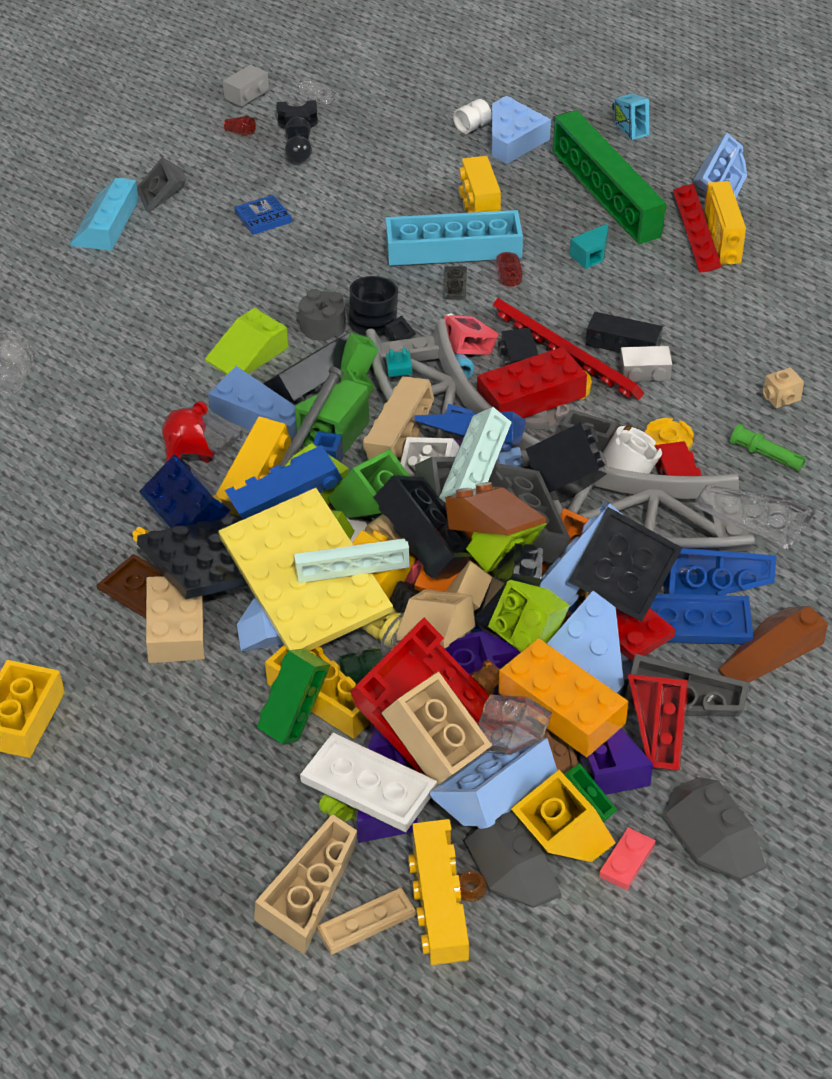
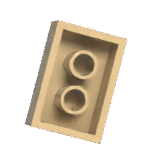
[146,576,205,663]
[382,672,492,786]

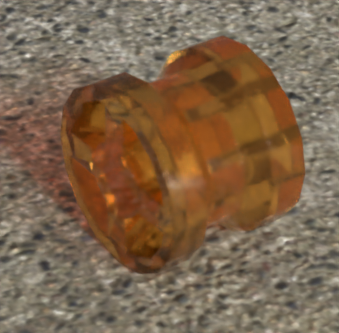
[470,659,499,696]

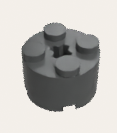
[298,289,346,341]

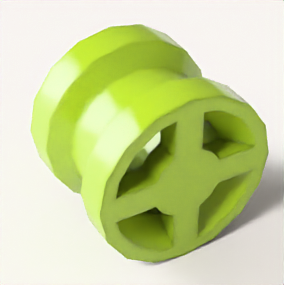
[318,794,355,822]

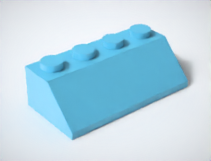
[70,178,139,251]

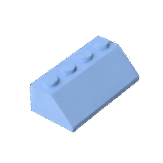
[430,738,558,829]

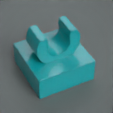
[386,347,413,377]

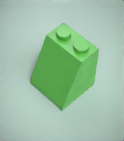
[295,380,369,455]
[328,449,410,518]

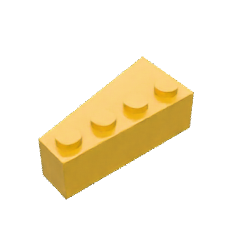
[265,645,371,739]

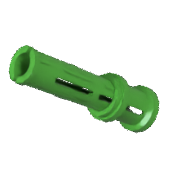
[730,423,807,472]

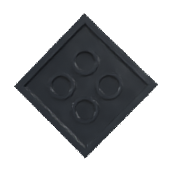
[567,507,683,622]

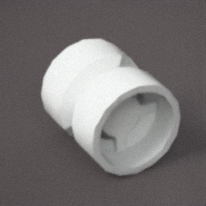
[453,99,492,134]

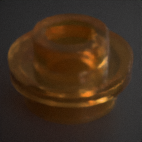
[459,871,487,902]

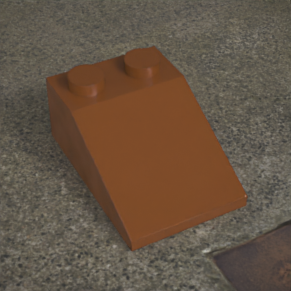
[445,482,546,535]

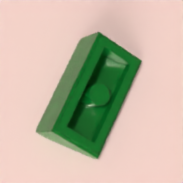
[564,763,618,822]

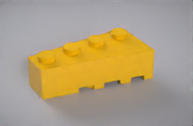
[215,416,291,516]
[408,819,469,965]

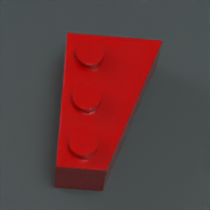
[628,674,689,770]

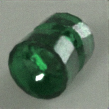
[339,647,383,684]

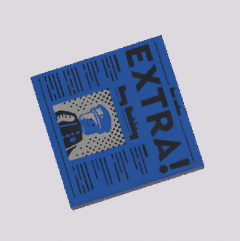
[234,195,292,235]

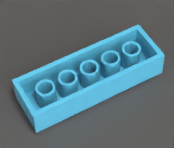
[386,210,523,266]

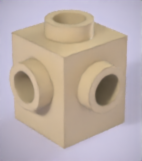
[763,367,804,408]

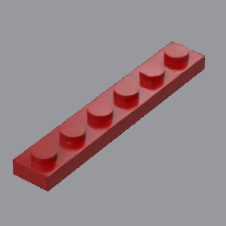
[673,183,722,273]

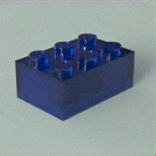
[139,454,231,528]

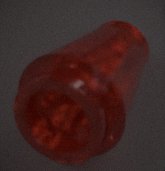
[224,115,256,136]

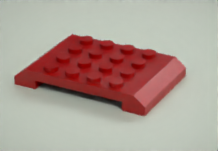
[350,617,538,785]

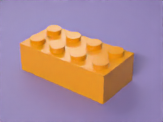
[499,638,628,757]

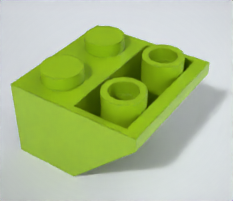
[488,580,570,652]

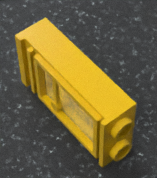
[704,181,746,264]

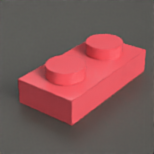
[599,827,656,890]

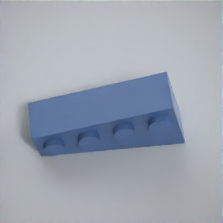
[208,366,297,442]

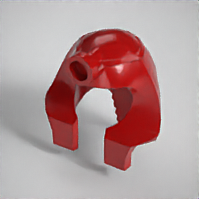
[162,401,215,475]

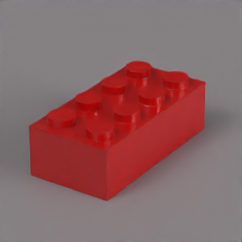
[477,347,587,418]

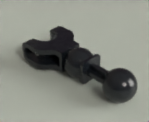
[276,100,318,163]

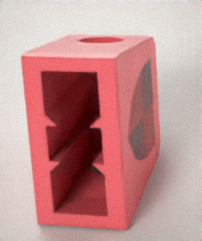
[443,313,499,355]

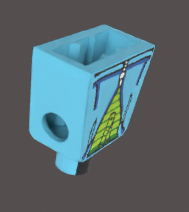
[612,94,650,140]

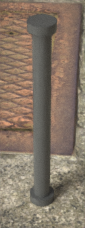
[279,366,344,466]

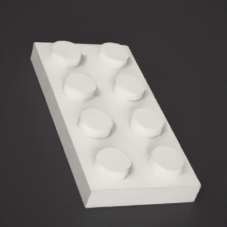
[300,733,437,832]

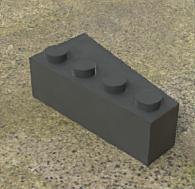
[488,463,570,563]
[624,654,750,717]

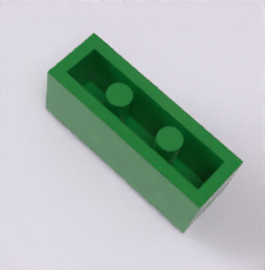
[257,648,331,744]

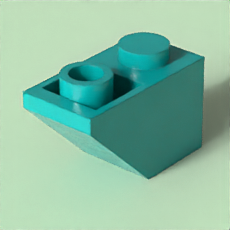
[570,224,609,269]

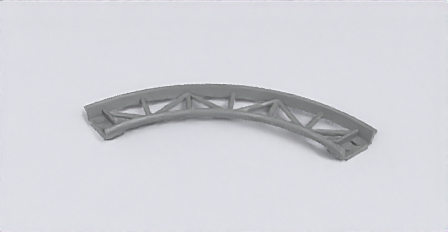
[366,319,755,552]

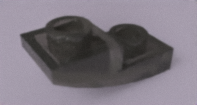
[443,266,467,299]

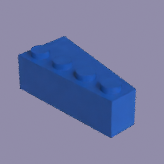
[225,445,343,520]

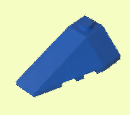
[414,412,526,451]
[663,548,776,595]

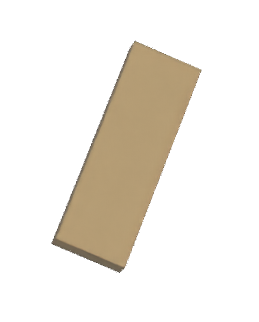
[317,887,416,955]

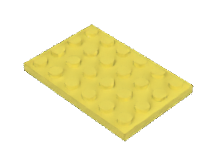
[218,488,393,651]

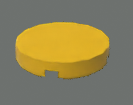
[644,418,694,450]

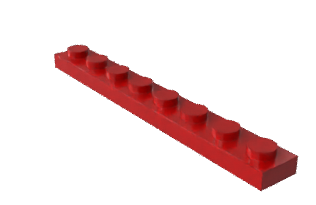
[492,298,644,400]

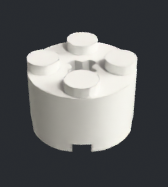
[603,426,662,474]

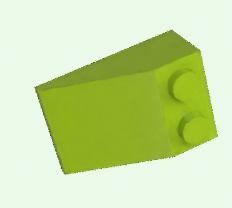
[205,307,289,375]

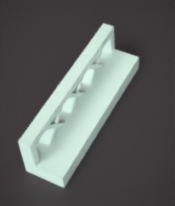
[439,407,511,502]
[294,538,409,583]

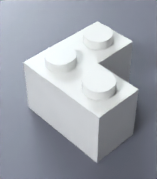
[401,437,460,477]

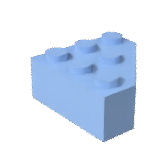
[492,96,551,164]
[547,591,624,697]

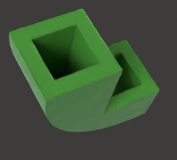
[341,332,379,398]

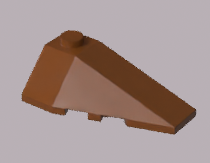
[718,606,828,683]

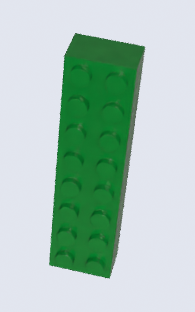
[552,110,666,245]

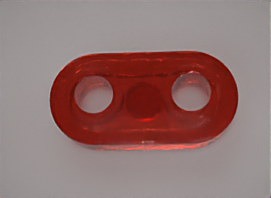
[496,252,522,286]

